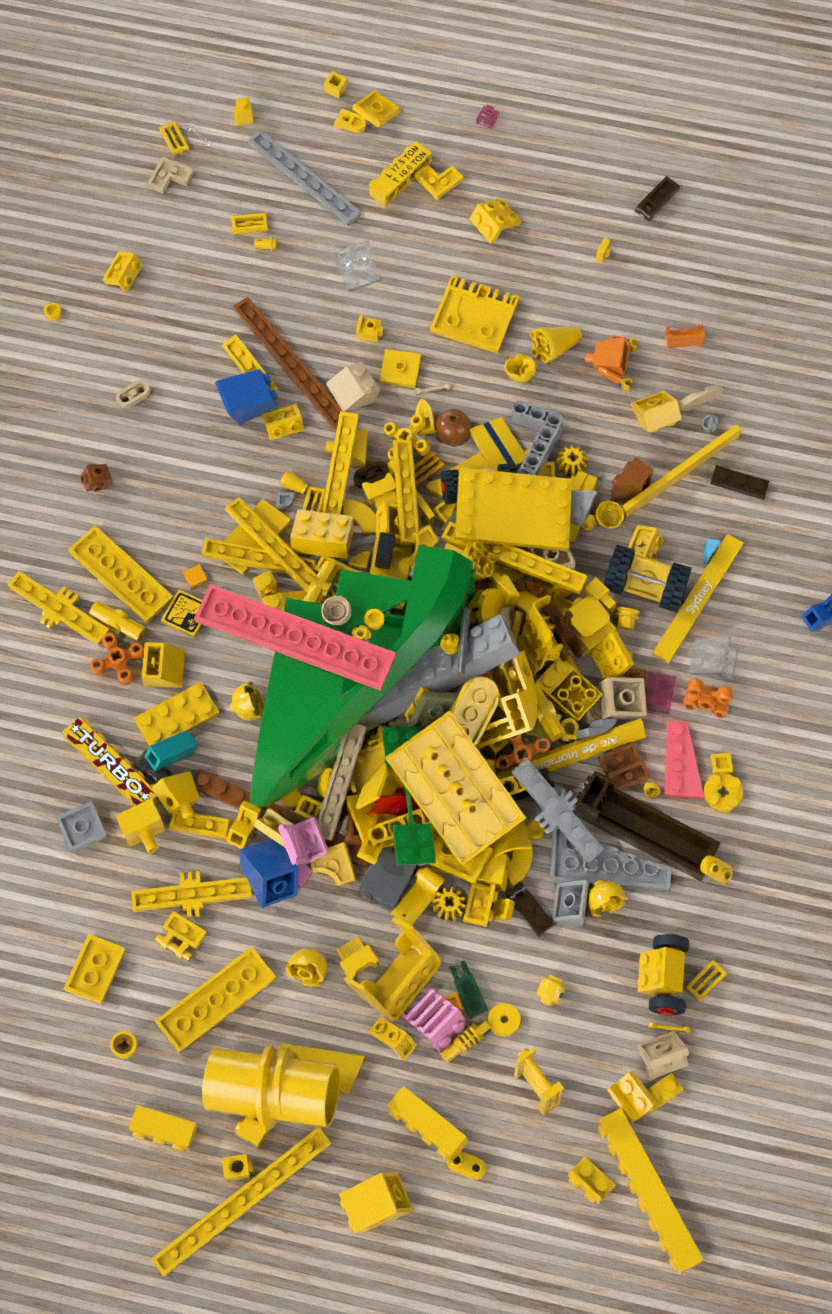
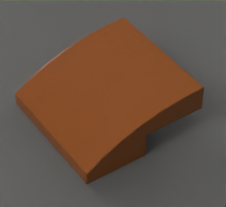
[598,742,650,790]

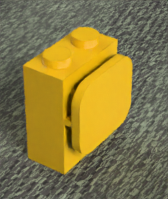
[560,595,617,657]

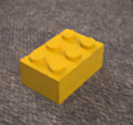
[290,509,354,559]

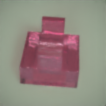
[476,105,499,129]

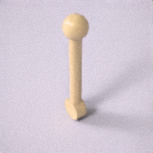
[414,383,452,396]

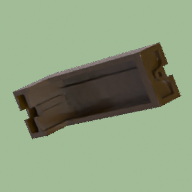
[574,771,721,882]

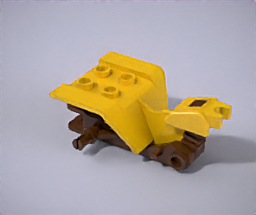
[488,573,584,677]

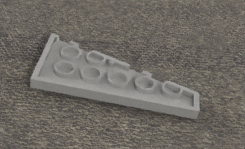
[550,826,671,891]

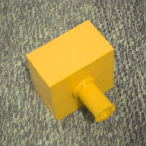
[115,799,165,854]

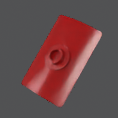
[366,787,421,816]

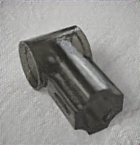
[132,750,173,783]

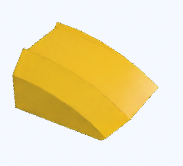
[375,501,422,544]

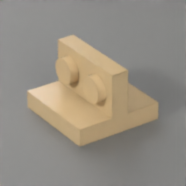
[636,1031,689,1080]

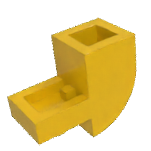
[226,801,261,849]

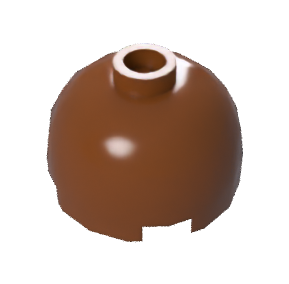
[435,409,472,447]

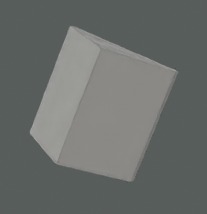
[552,880,589,927]

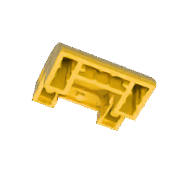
[452,650,537,749]

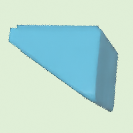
[703,539,720,564]

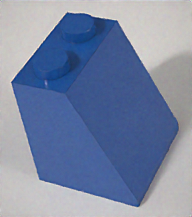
[215,369,278,425]
[240,839,299,908]

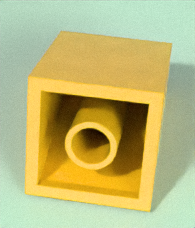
[339,1172,414,1234]

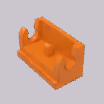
[665,324,705,348]

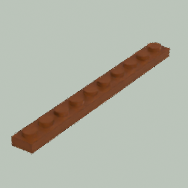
[233,297,343,433]
[193,769,369,869]

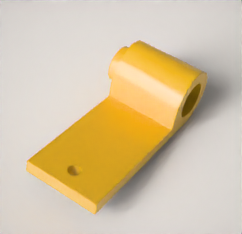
[391,866,447,926]

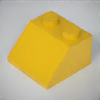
[630,391,682,433]

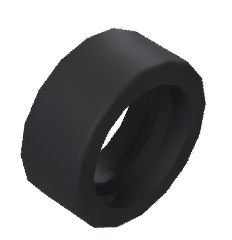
[375,532,395,569]

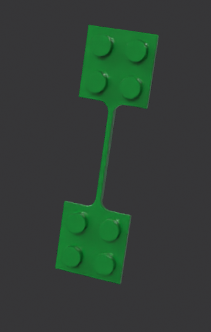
[381,726,436,865]

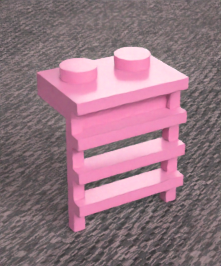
[278,817,330,865]
[401,987,468,1053]

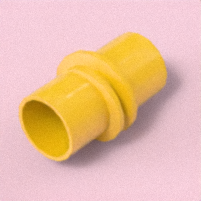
[202,1045,340,1130]

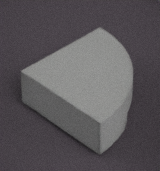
[276,492,296,511]

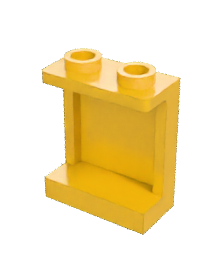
[349,742,385,793]

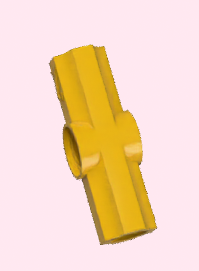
[303,560,340,604]
[89,601,146,643]
[535,683,565,741]

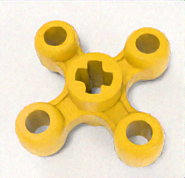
[384,414,431,461]

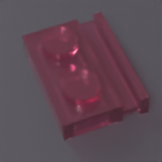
[645,671,676,714]

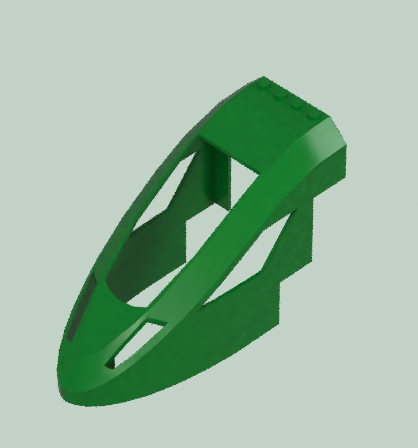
[250,545,476,807]

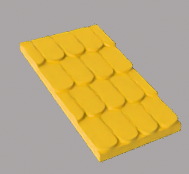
[385,711,526,866]

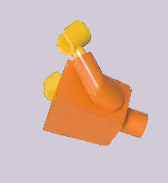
[585,335,638,391]

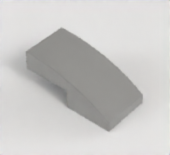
[576,718,617,739]

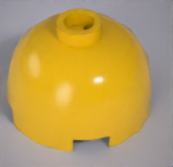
[230,681,264,721]
[587,880,629,917]
[285,948,327,987]

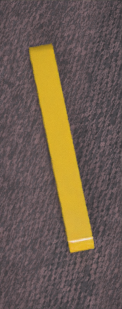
[367,775,526,844]

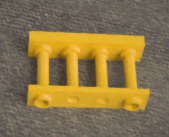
[514,1047,564,1116]

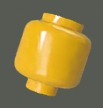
[537,974,566,1006]

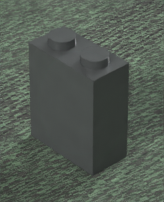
[359,848,417,911]

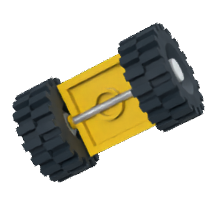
[604,544,692,613]

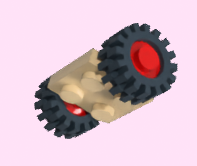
[441,463,518,504]

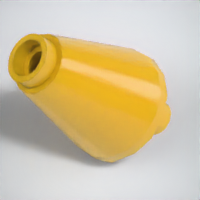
[530,326,582,364]
[460,541,496,581]

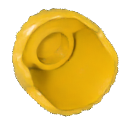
[504,353,537,384]

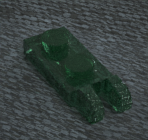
[449,960,488,1019]

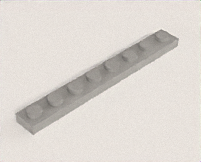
[248,130,361,226]

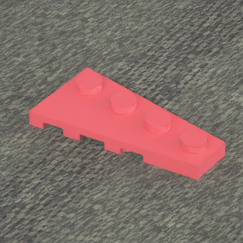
[664,721,704,800]

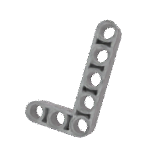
[512,401,563,476]

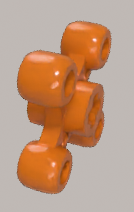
[90,633,144,686]
[683,678,733,718]
[495,734,550,771]

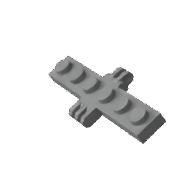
[511,759,604,862]

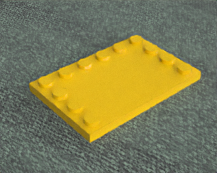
[455,468,572,551]

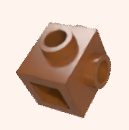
[80,464,112,492]

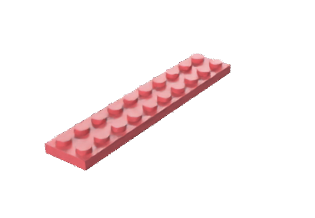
[194,584,396,691]

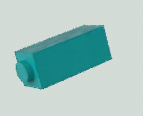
[144,730,197,771]

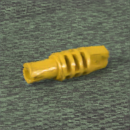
[439,1021,491,1064]

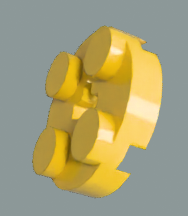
[703,773,743,813]

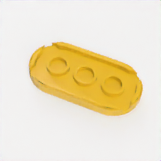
[450,676,500,746]

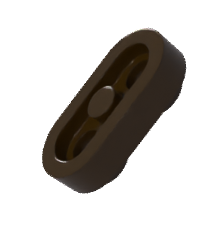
[353,461,389,488]

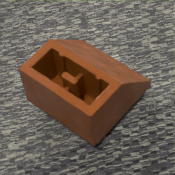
[610,457,654,502]

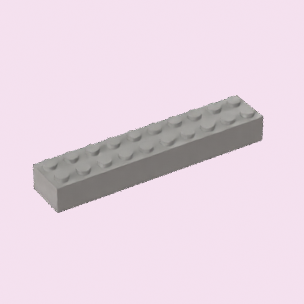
[340,614,521,732]

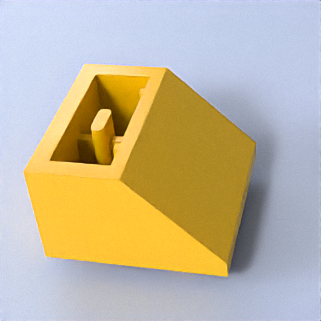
[142,642,186,688]

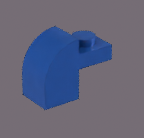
[801,594,832,632]

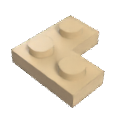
[147,157,194,194]

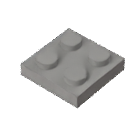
[56,801,107,853]

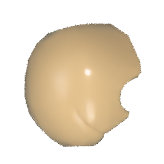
[322,596,352,626]

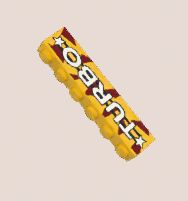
[62,717,160,806]

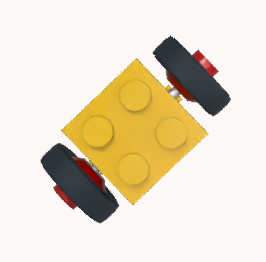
[638,934,690,1016]

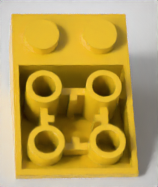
[534,657,604,722]

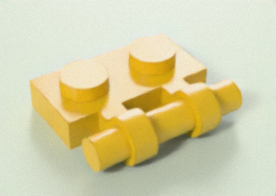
[155,911,207,961]

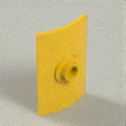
[491,806,532,856]

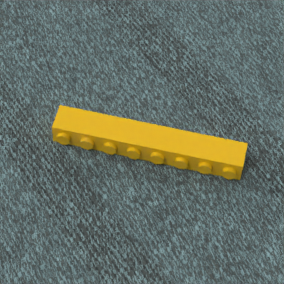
[597,1108,704,1274]

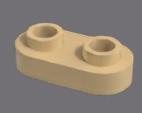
[116,380,150,409]

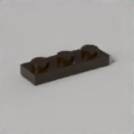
[710,465,770,500]

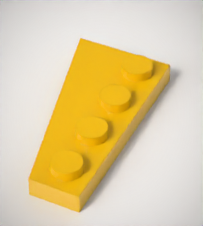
[276,1043,365,1095]

